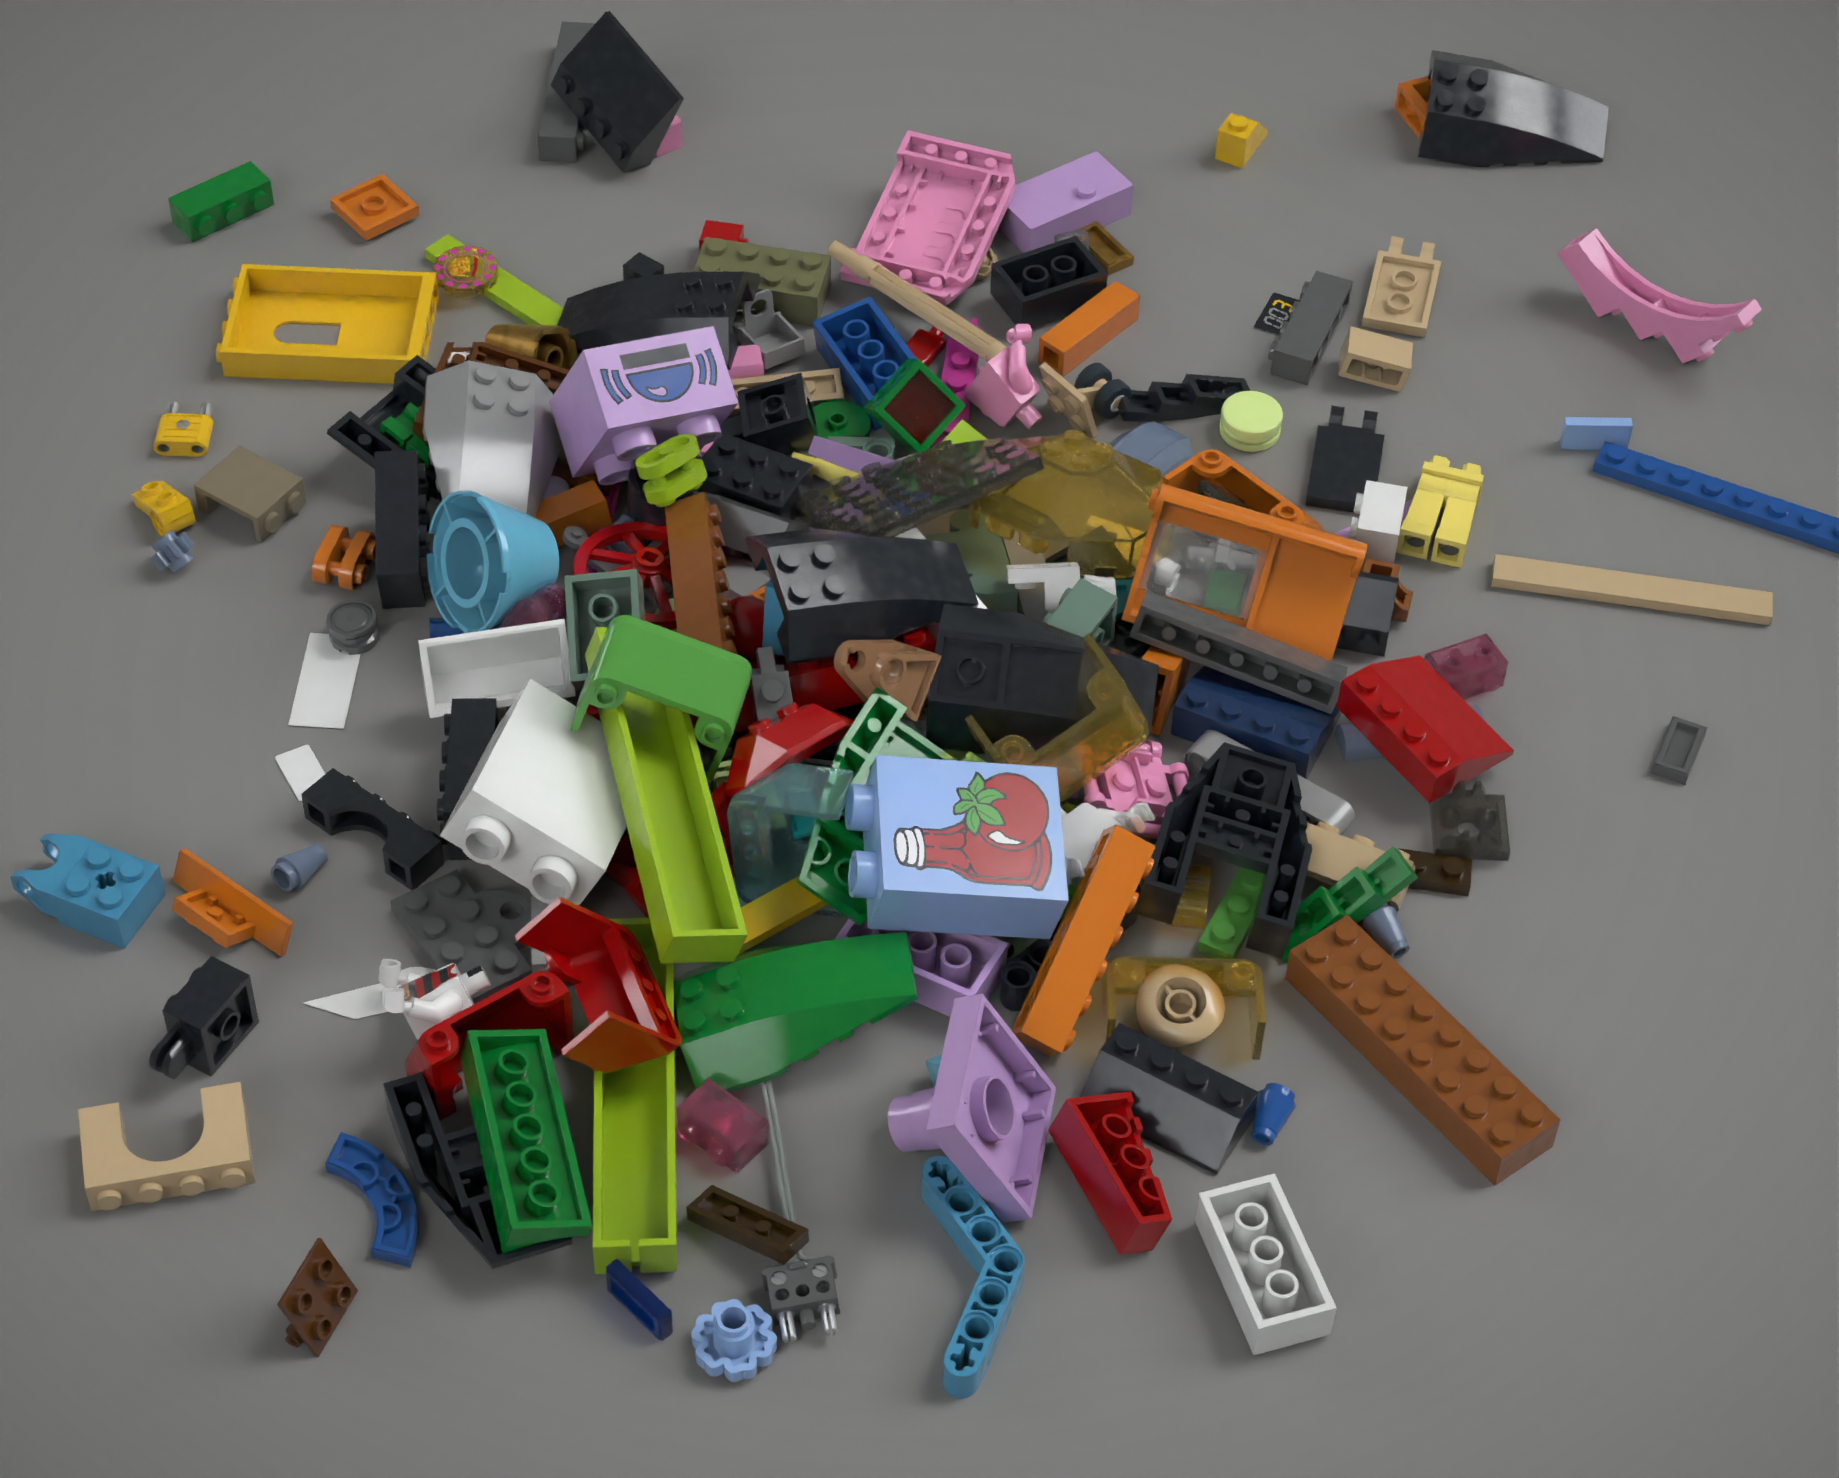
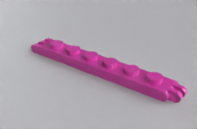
[926,317,983,490]

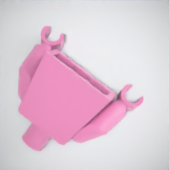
[963,324,1043,430]

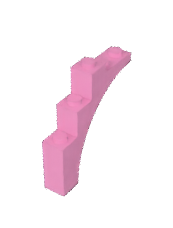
[1557,228,1762,364]

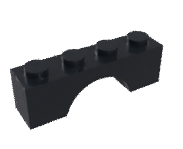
[301,768,444,891]

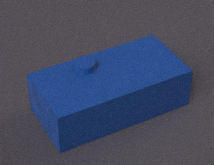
[812,296,917,431]

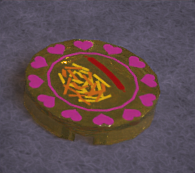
[433,245,499,298]

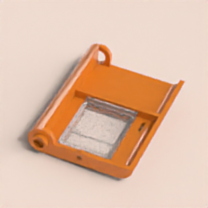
[1121,484,1368,661]

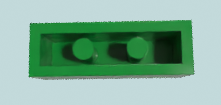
[168,161,274,242]

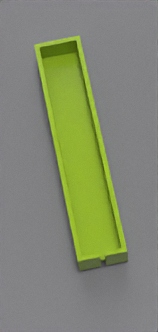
[585,627,748,963]
[593,918,678,1275]

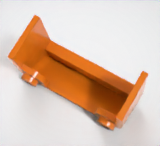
[1163,449,1323,563]

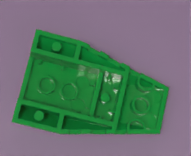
[796,687,985,926]
[674,932,918,1102]

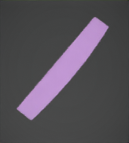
[808,435,940,492]

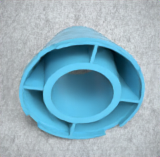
[427,490,559,634]

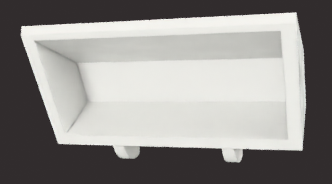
[418,619,576,718]

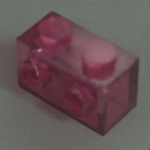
[1424,633,1508,700]

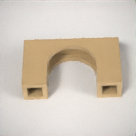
[78,1082,255,1211]

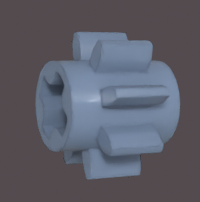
[150,530,195,573]

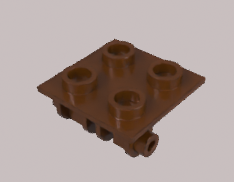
[277,1238,358,1357]

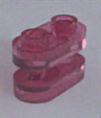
[499,584,567,628]

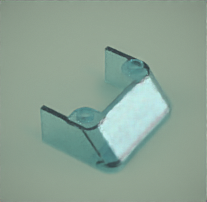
[727,763,853,918]

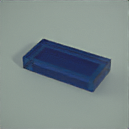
[606,1259,673,1341]

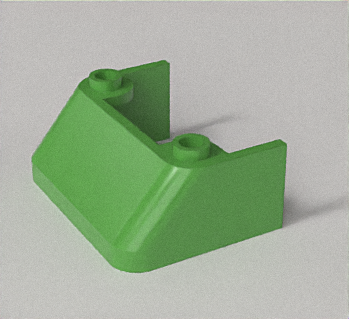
[570,615,752,781]

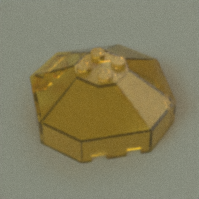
[964,430,1175,578]

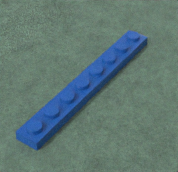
[1592,441,1839,554]

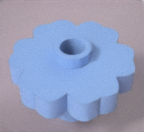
[691,1299,777,1382]

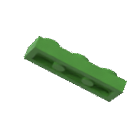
[1197,867,1264,964]

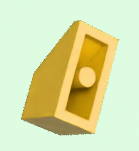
[1215,113,1268,169]

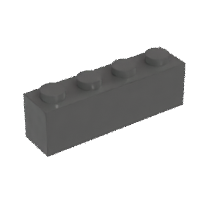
[1268,271,1353,385]

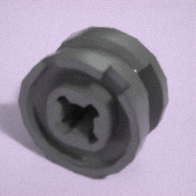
[326,600,380,655]

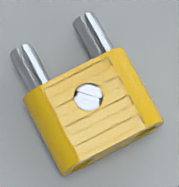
[153,401,214,457]

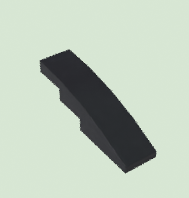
[1118,374,1250,422]

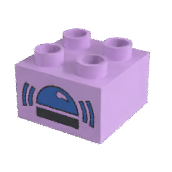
[549,326,738,485]

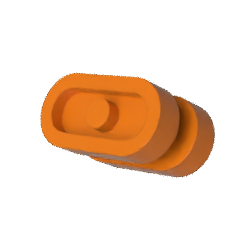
[311,524,376,591]

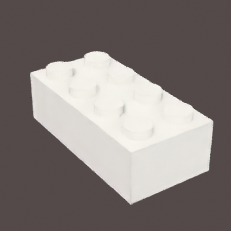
[1195,1173,1337,1355]

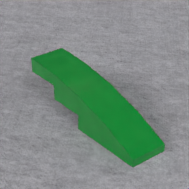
[1281,846,1418,963]

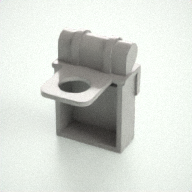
[732,289,805,370]

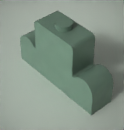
[923,507,1018,612]

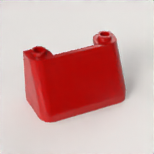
[405,971,574,1121]

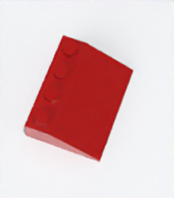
[1336,655,1514,804]

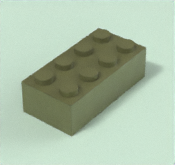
[693,237,831,326]

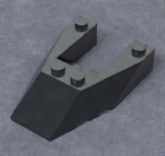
[1135,742,1312,959]
[383,1072,574,1269]

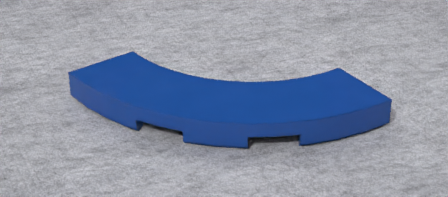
[325,1132,419,1268]

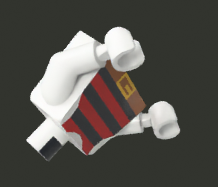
[378,959,491,1040]

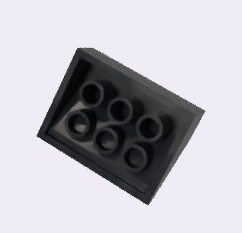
[550,11,684,172]

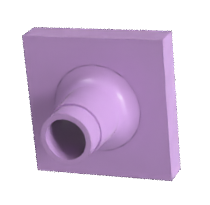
[888,993,1056,1223]

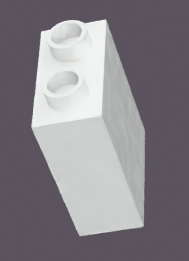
[440,679,627,905]

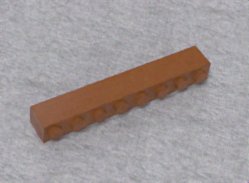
[665,492,738,655]

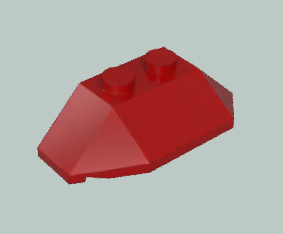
[725,702,854,797]

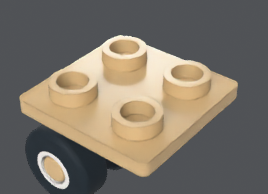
[1039,362,1132,439]

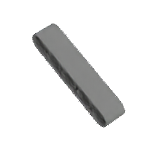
[1183,730,1355,835]

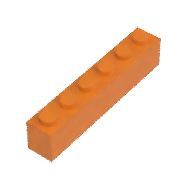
[1011,825,1156,1056]

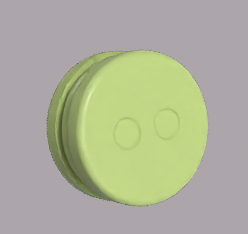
[1219,391,1283,452]

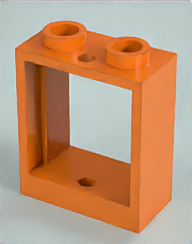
[1394,76,1431,139]

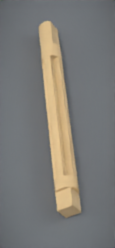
[827,240,1007,361]

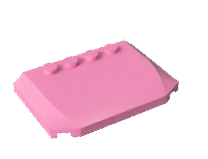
[840,130,1016,306]

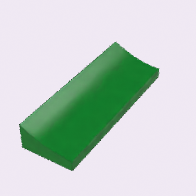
[459,1029,592,1253]

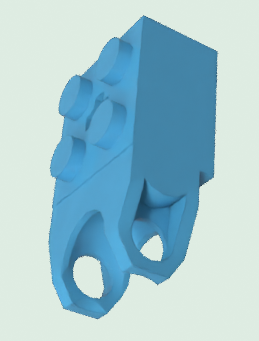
[10,833,166,949]

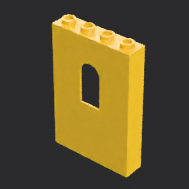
[216,264,439,384]

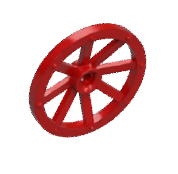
[572,522,677,630]

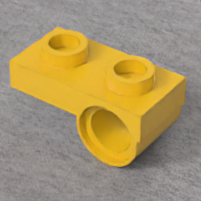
[131,480,196,537]

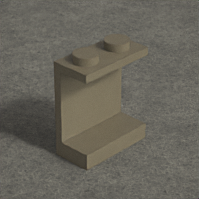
[194,445,306,543]

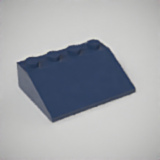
[1171,666,1342,779]

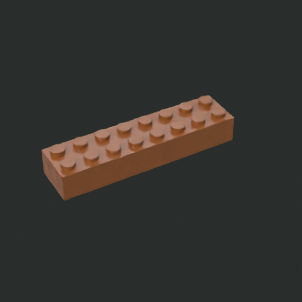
[1285,915,1561,1186]

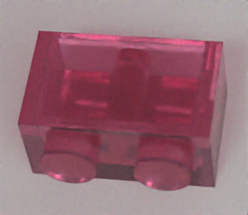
[676,1078,769,1174]

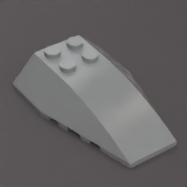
[423,360,560,517]

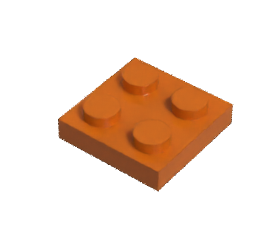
[330,174,419,241]

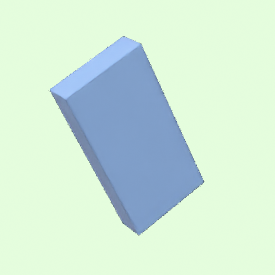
[1559,417,1633,450]

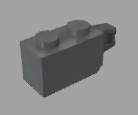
[749,646,793,723]

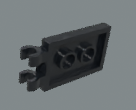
[1305,405,1385,512]

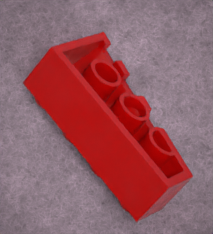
[1048,1091,1172,1255]

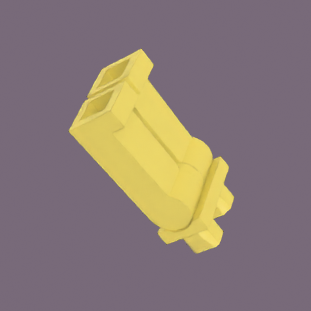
[1396,455,1484,568]

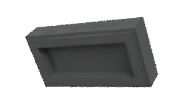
[1650,716,1708,785]

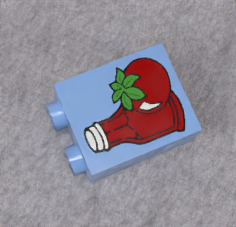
[845,755,1069,939]

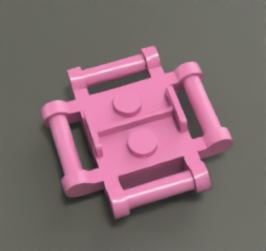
[1070,740,1189,840]

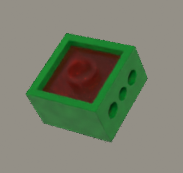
[864,358,966,456]

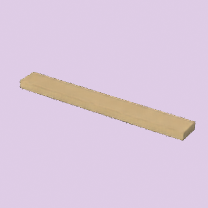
[1491,554,1773,626]

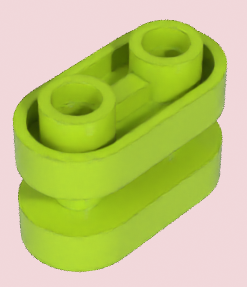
[635,434,707,507]

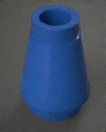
[1251,1083,1296,1145]

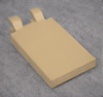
[1361,236,1442,338]

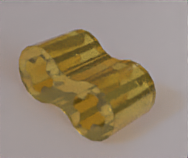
[1167,864,1212,930]

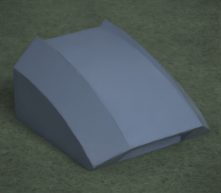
[1099,421,1194,496]

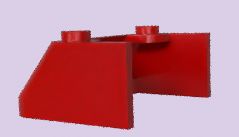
[515,896,682,1073]

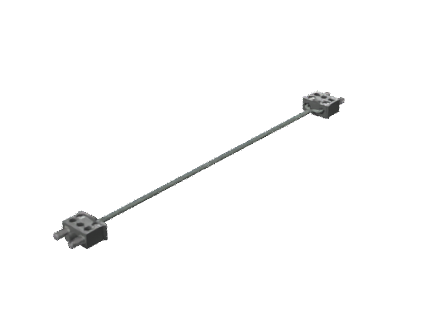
[697,734,840,1343]

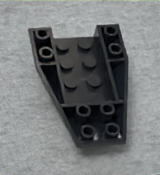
[925,604,1159,756]

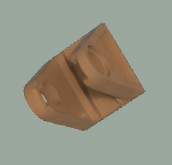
[834,639,942,722]

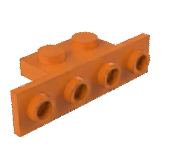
[172,848,294,957]

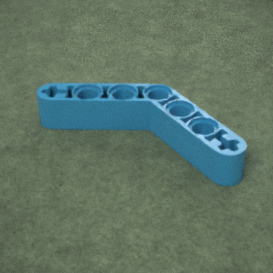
[921,1155,1025,1399]

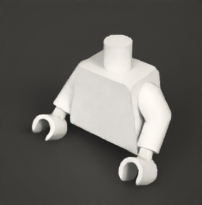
[1060,802,1155,889]

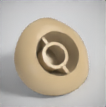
[1136,964,1226,1047]

